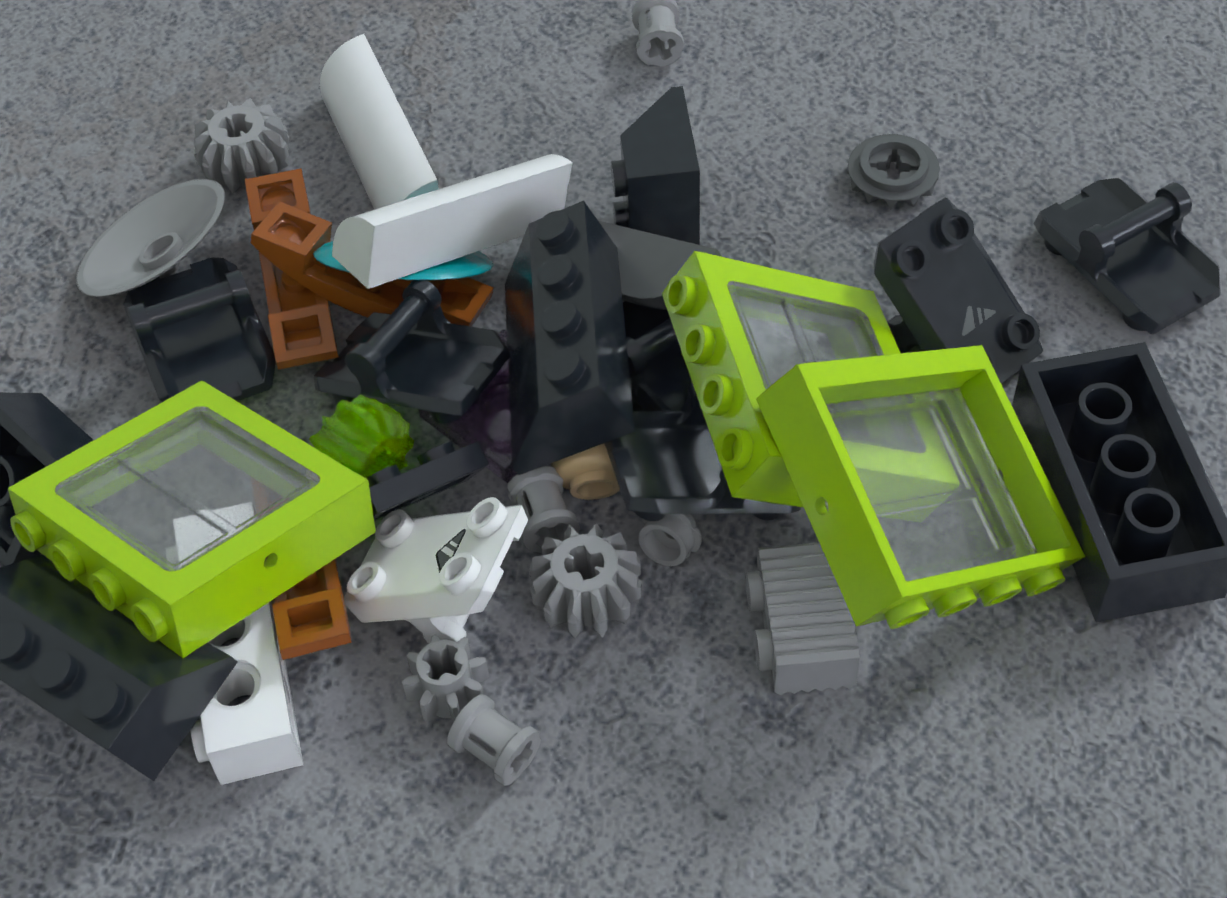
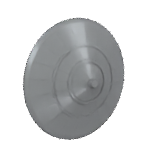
[76,179,225,297]

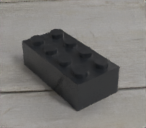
[1012,342,1227,623]

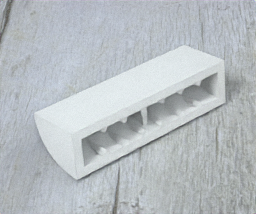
[320,34,439,210]
[332,154,573,289]

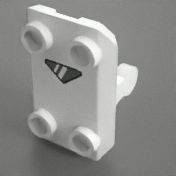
[344,497,528,643]

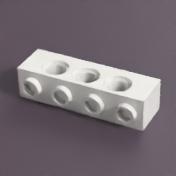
[166,504,303,785]

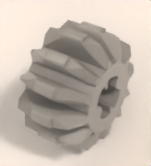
[193,98,290,193]
[529,522,642,639]

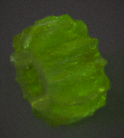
[309,394,414,478]

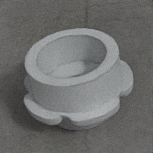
[638,514,702,566]

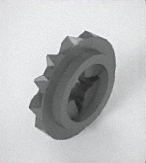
[847,134,940,210]

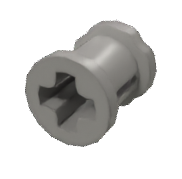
[632,0,685,66]
[507,466,580,553]
[447,694,541,786]

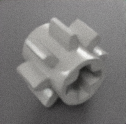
[402,635,489,722]

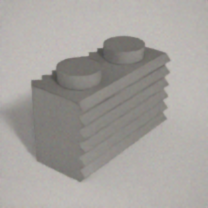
[746,542,860,695]

